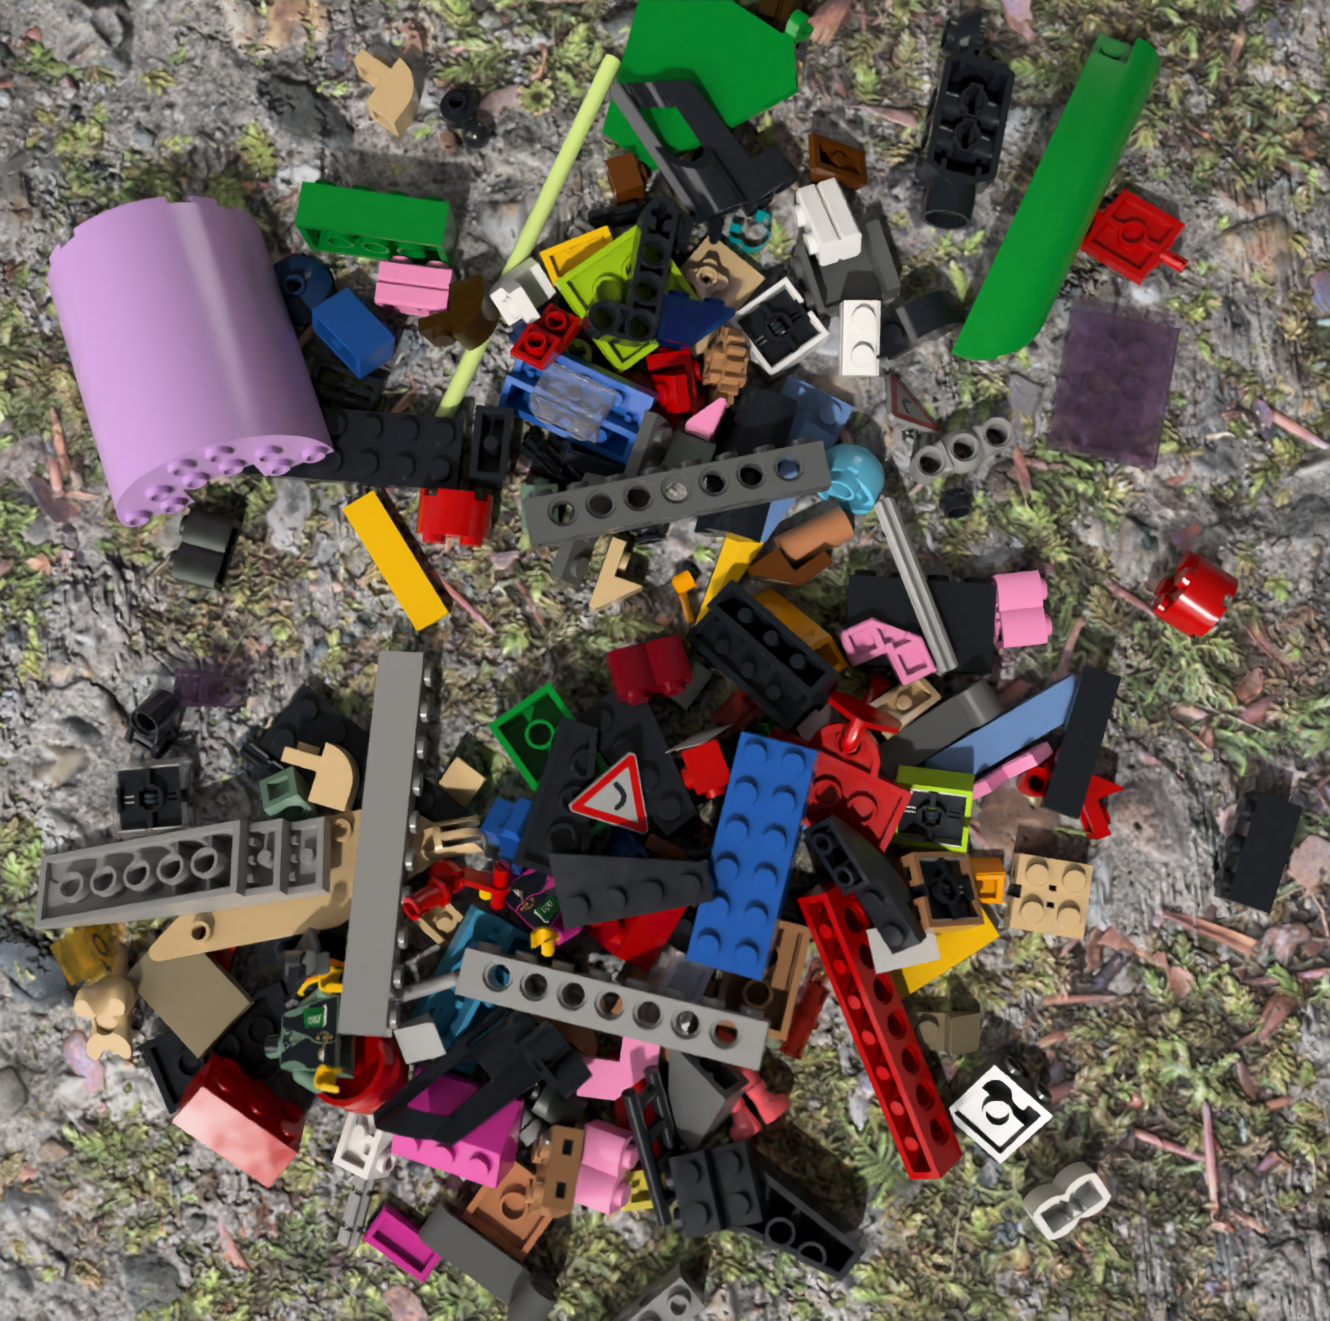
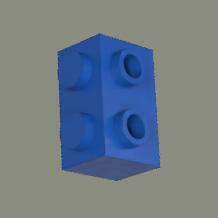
[312,287,395,379]

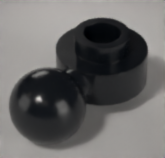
[440,89,491,149]

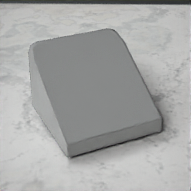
[393,1012,446,1064]

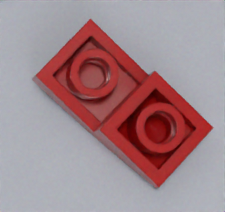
[510,303,582,371]

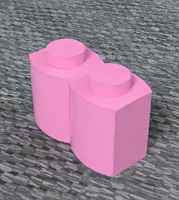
[988,570,1052,649]
[574,1119,639,1215]

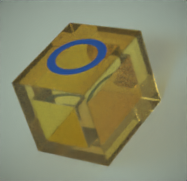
[49,925,115,986]

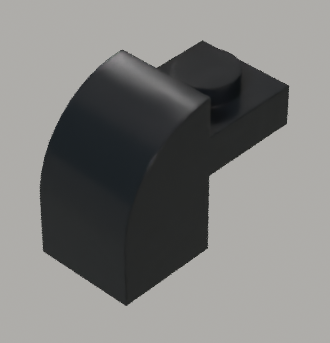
[880,290,965,360]

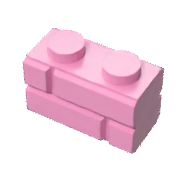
[374,256,457,317]

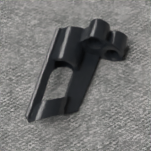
[610,80,800,225]
[373,1005,593,1146]

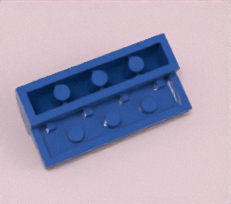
[498,350,659,466]

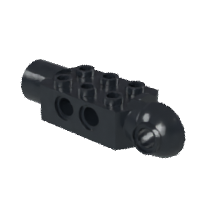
[915,9,1015,230]

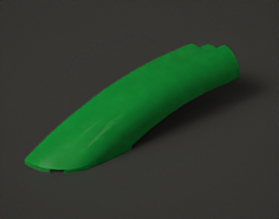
[951,33,1161,361]

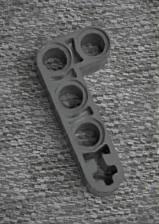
[878,678,1005,781]
[418,1200,560,1321]

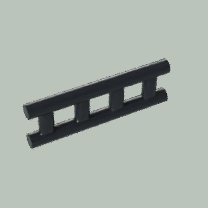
[621,1065,682,1226]

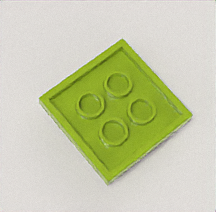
[554,224,707,375]

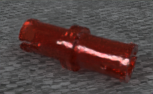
[779,980,831,1060]

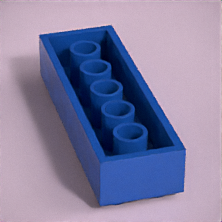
[686,731,822,981]

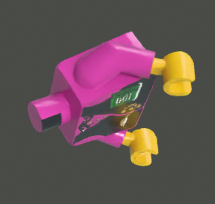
[479,867,583,956]

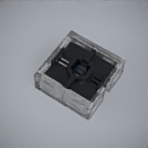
[109,757,197,839]

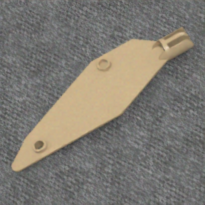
[149,809,484,961]

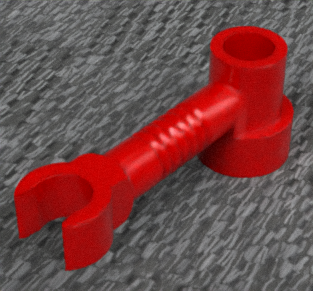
[1016,746,1058,798]

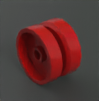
[316,1036,409,1115]

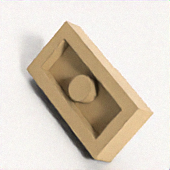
[869,677,943,740]

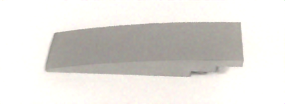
[34,816,331,930]

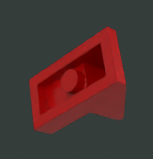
[1079,774,1124,840]

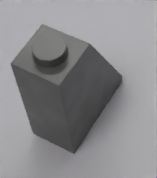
[668,1027,750,1152]

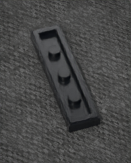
[1040,665,1121,819]

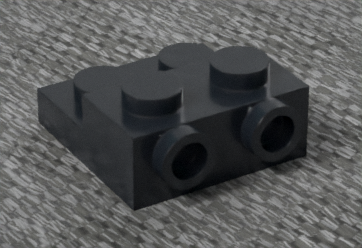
[665,1139,768,1239]

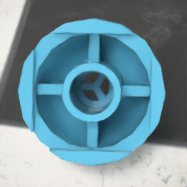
[817,443,885,515]

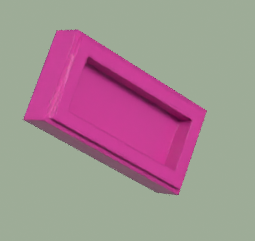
[362,1203,441,1283]

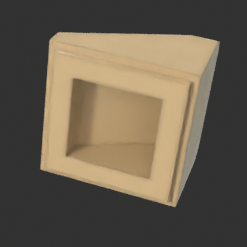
[437,756,488,808]

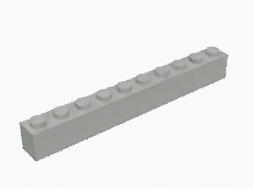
[337,650,434,1037]

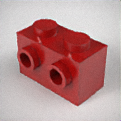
[680,739,730,799]

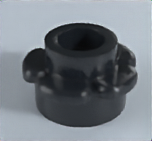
[939,488,974,519]

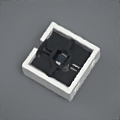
[726,277,829,384]

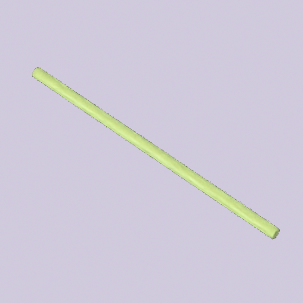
[434,54,621,418]

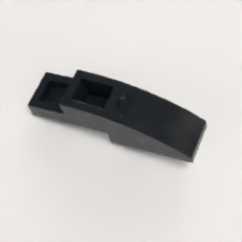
[803,814,927,954]

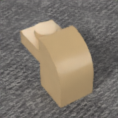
[353,49,419,138]
[281,742,360,812]

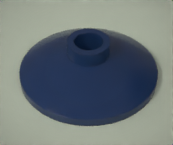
[273,255,334,326]

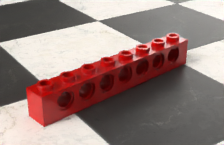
[797,879,963,1180]

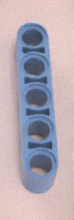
[920,673,1078,775]

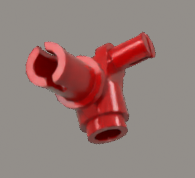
[402,858,512,921]

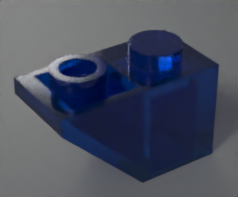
[649,290,736,350]

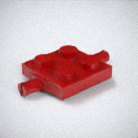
[1080,189,1190,286]

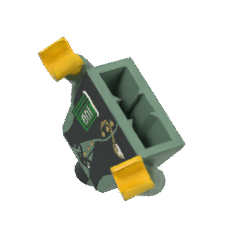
[264,968,356,1094]

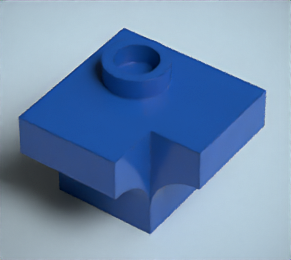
[480,797,532,875]

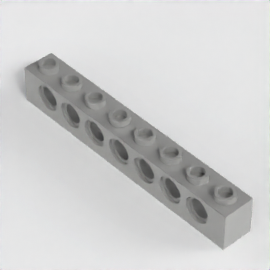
[455,941,771,1071]

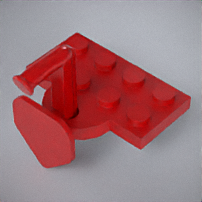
[769,674,914,855]

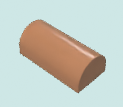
[772,505,854,569]

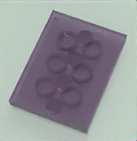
[1045,307,1180,471]

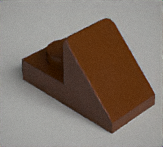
[808,133,867,190]

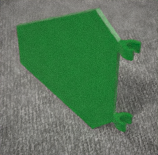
[602,0,814,171]

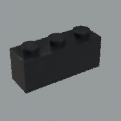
[1213,792,1303,914]

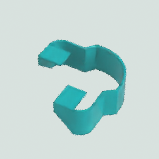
[728,210,770,253]

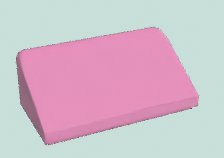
[685,397,727,443]

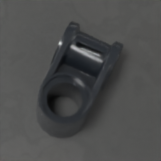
[124,689,181,760]

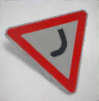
[885,372,941,436]
[569,752,649,834]

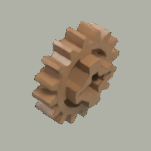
[701,326,749,408]

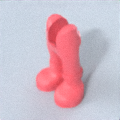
[717,1025,792,1143]

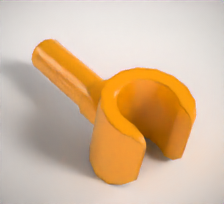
[672,570,696,624]

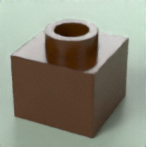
[605,152,648,205]

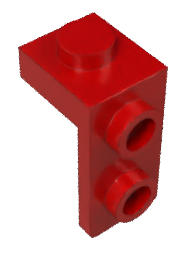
[646,347,706,417]

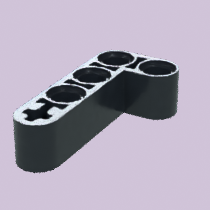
[582,197,678,348]

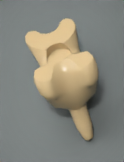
[74,948,139,1060]

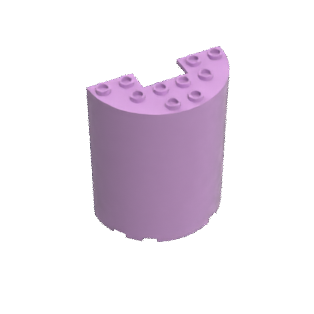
[46,196,335,527]

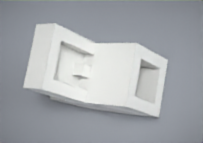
[489,257,557,326]

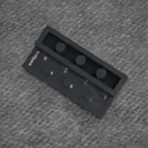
[694,387,798,543]
[685,579,840,735]

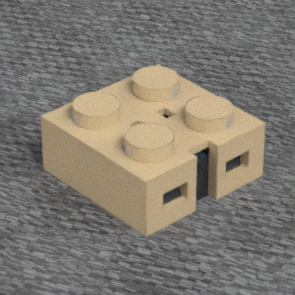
[1003,852,1094,940]

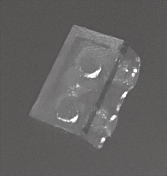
[529,362,617,443]

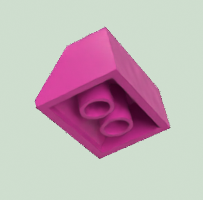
[391,1065,524,1189]

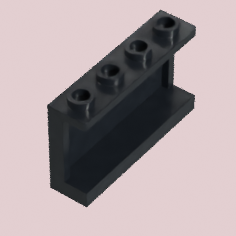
[840,569,997,676]

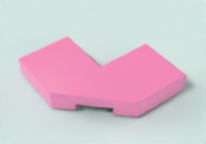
[837,618,937,687]
[972,741,1054,801]
[577,1037,660,1100]

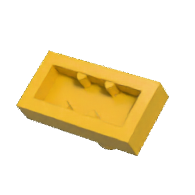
[539,225,613,288]

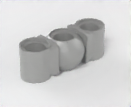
[908,417,1014,485]

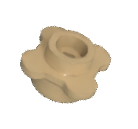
[685,258,728,301]

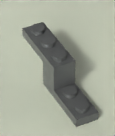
[549,411,674,588]

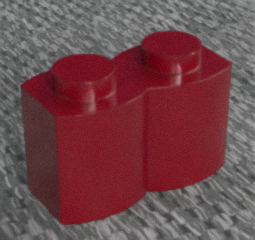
[606,635,693,705]

